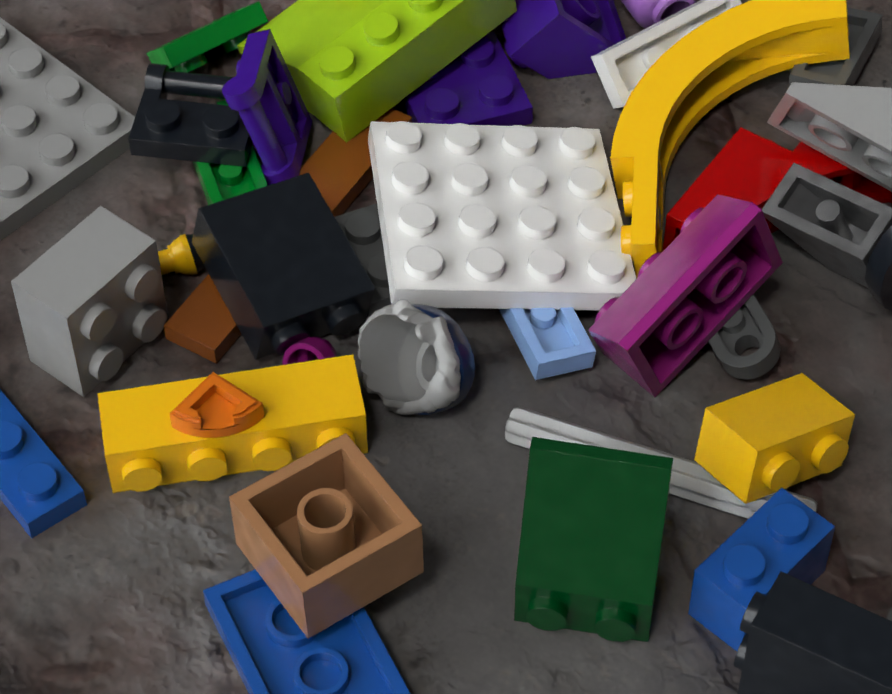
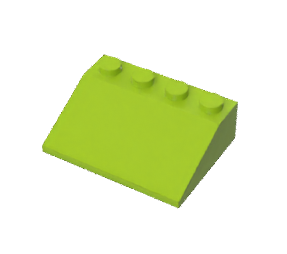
[237,0,517,143]

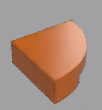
[170,372,264,438]

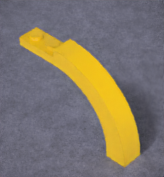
[610,0,850,278]

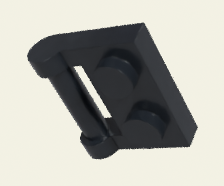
[128,63,253,167]

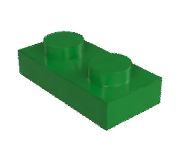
[146,1,269,73]

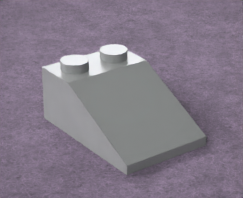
[767,82,892,192]

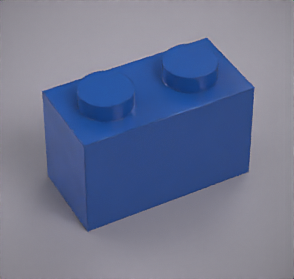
[688,488,835,651]

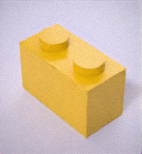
[694,373,855,504]

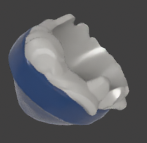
[358,299,475,415]

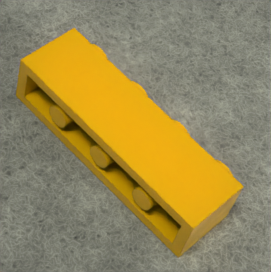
[97,354,368,493]

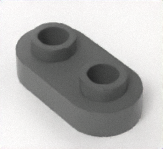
[708,294,781,379]

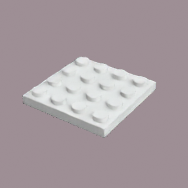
[368,121,636,311]

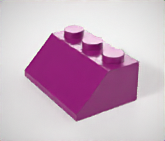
[588,194,783,398]

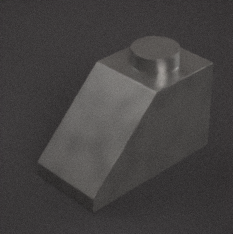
[762,163,892,288]

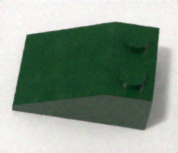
[514,437,673,642]

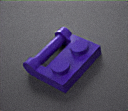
[222,29,312,186]

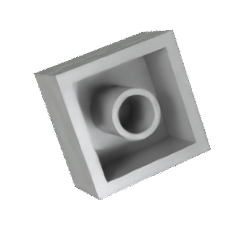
[11,205,169,397]

